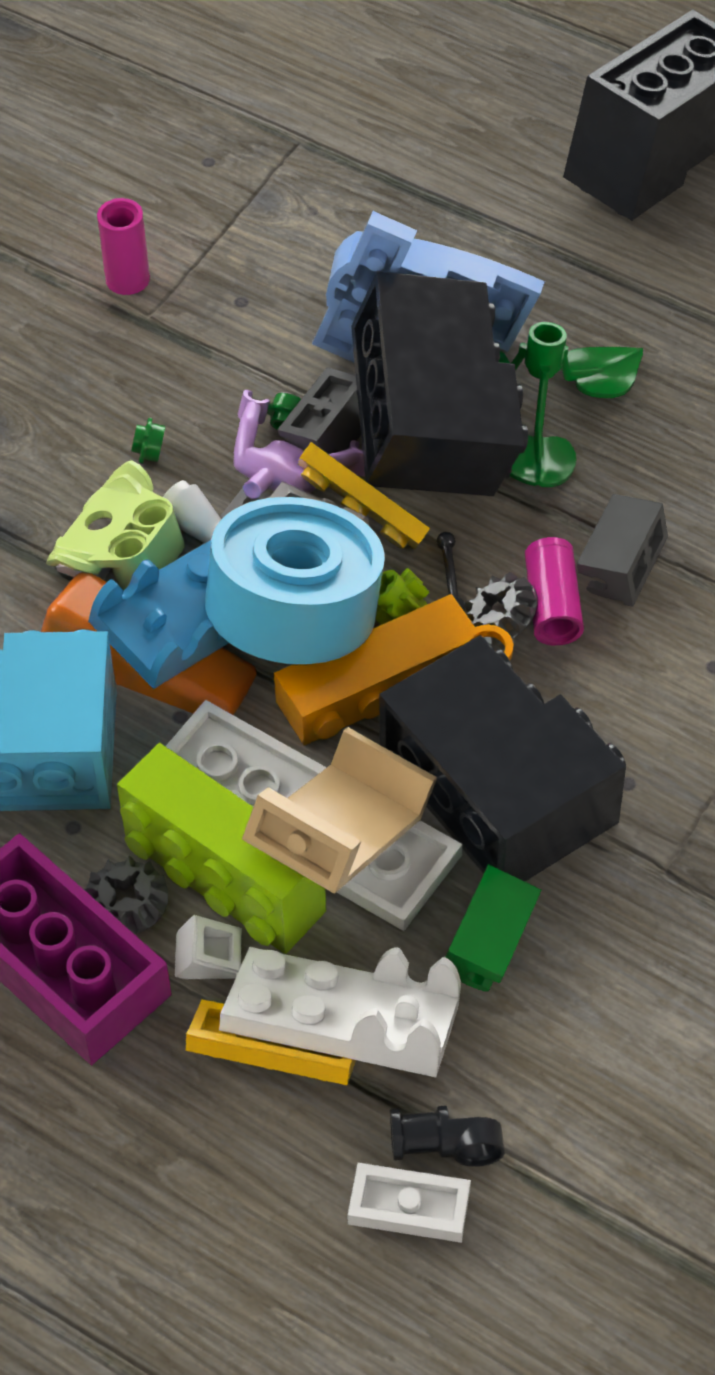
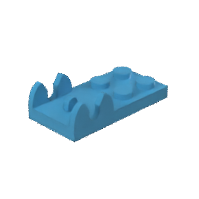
[88,540,229,689]

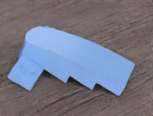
[312,211,545,362]

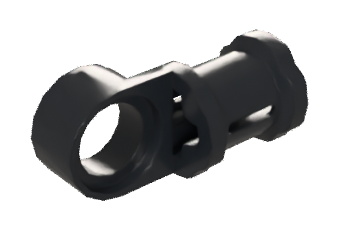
[390,1106,505,1167]

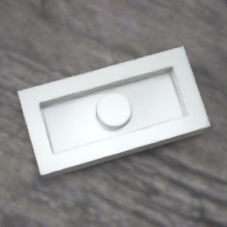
[348,1163,471,1243]

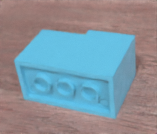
[0,629,117,811]

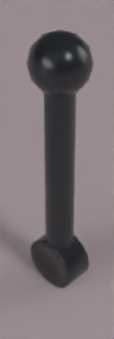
[436,532,465,612]

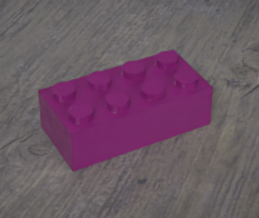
[0,833,172,1066]

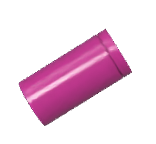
[97,198,150,295]
[525,537,584,646]

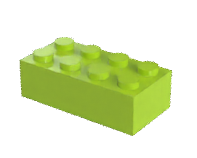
[117,742,326,954]

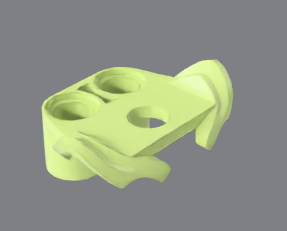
[46,460,185,590]

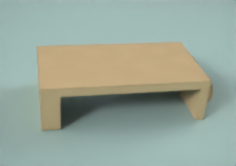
[242,727,437,894]

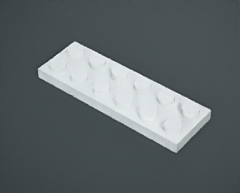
[166,700,463,931]

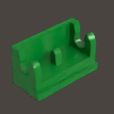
[445,864,542,992]

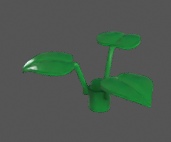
[499,322,643,488]

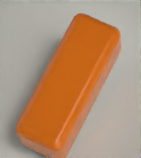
[41,572,256,715]

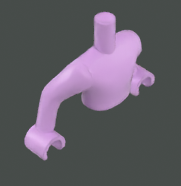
[234,390,365,499]

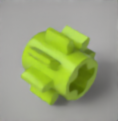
[375,568,429,625]

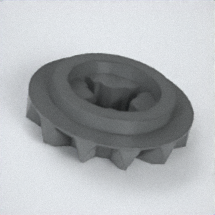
[464,572,537,645]
[84,855,168,934]

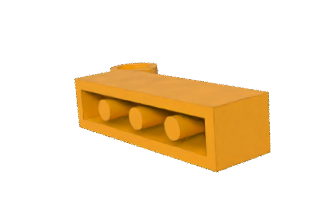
[274,594,513,746]

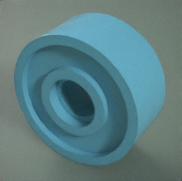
[205,497,385,664]

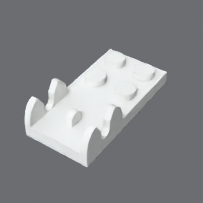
[219,947,461,1077]

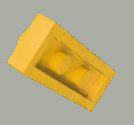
[298,442,430,549]
[185,999,356,1085]

